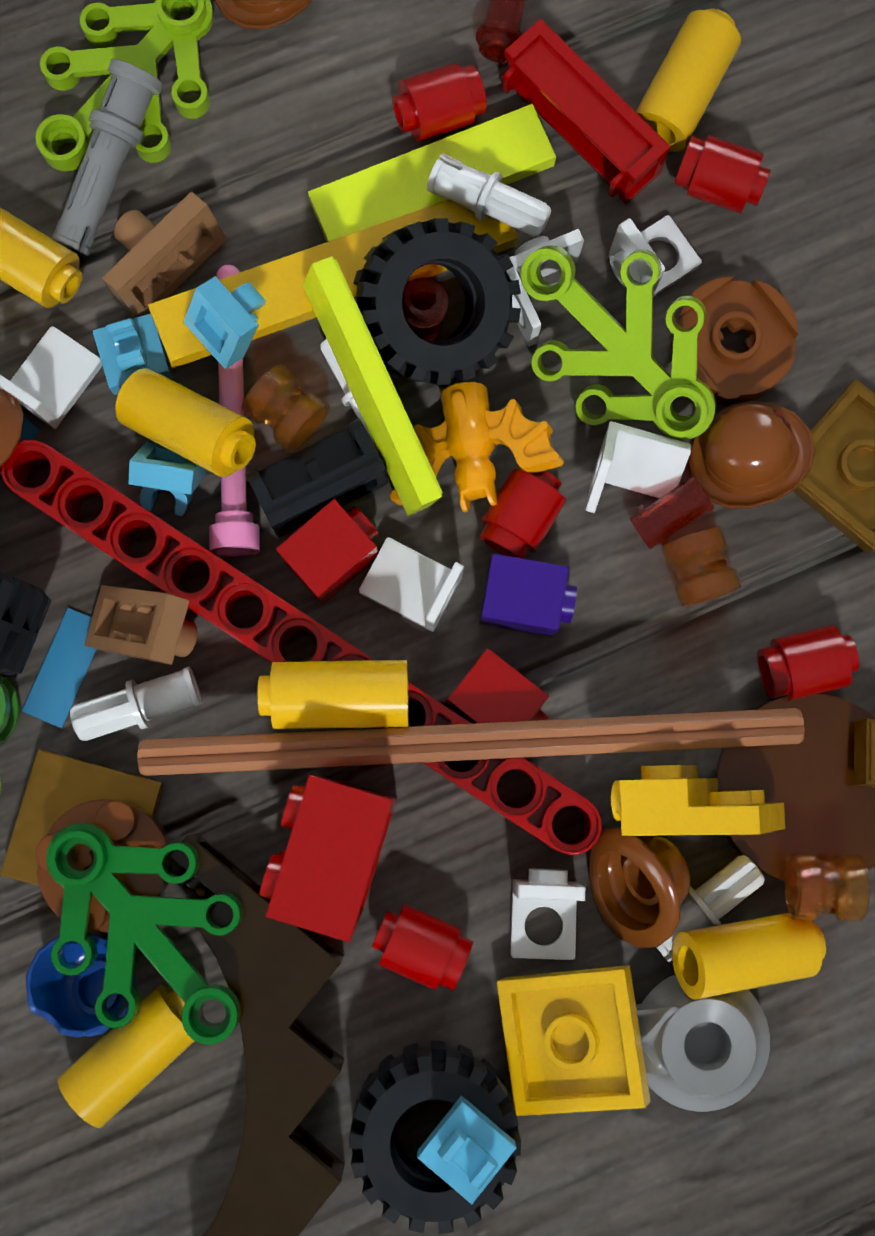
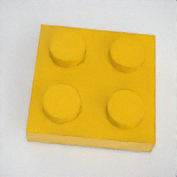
[497,965,651,1116]

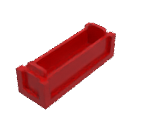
[502,18,671,205]

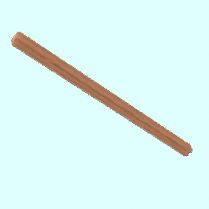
[137,708,805,776]

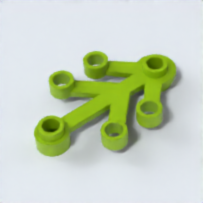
[35,0,214,171]
[521,245,716,440]

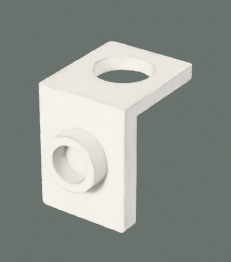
[608,215,702,297]
[506,229,584,347]
[0,326,102,429]
[585,421,691,513]
[359,537,464,632]
[510,868,585,960]

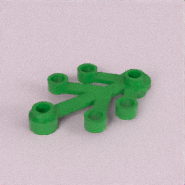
[46,823,243,1045]

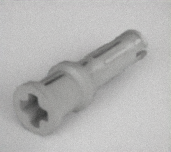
[51,59,164,256]

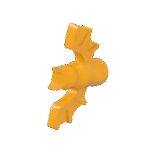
[390,382,564,513]

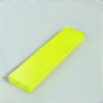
[308,104,556,242]
[302,256,443,516]

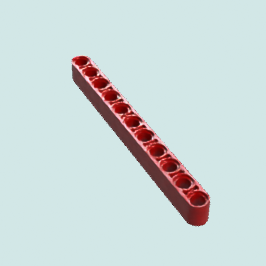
[1,440,602,855]

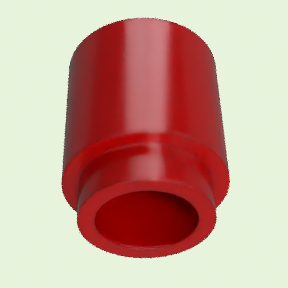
[392,62,487,142]
[674,135,771,214]
[479,469,566,559]
[757,625,859,701]
[371,904,473,991]

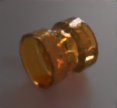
[241,364,330,453]
[661,527,742,607]
[785,854,869,921]

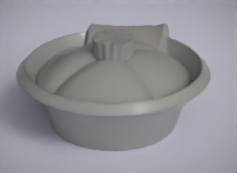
[636,975,770,1112]

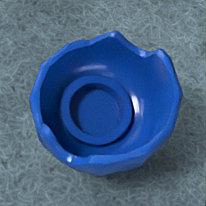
[26,933,137,1038]

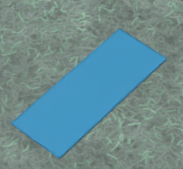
[21,608,97,728]

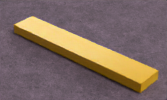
[148,200,519,369]

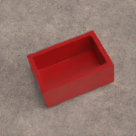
[259,775,397,943]

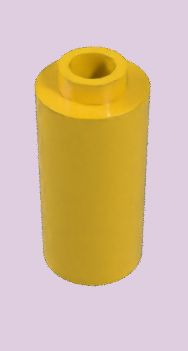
[636,8,741,152]
[0,207,82,308]
[115,368,256,477]
[258,660,409,729]
[672,911,826,1000]
[57,984,204,1128]

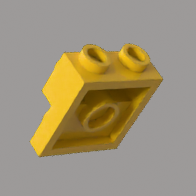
[611,765,785,836]

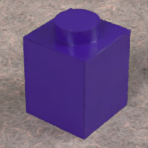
[479,554,577,637]

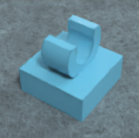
[183,276,266,369]
[93,314,173,395]
[128,442,206,516]
[417,1095,517,1204]

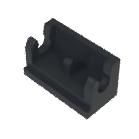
[245,418,389,538]

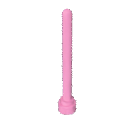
[209,265,260,557]

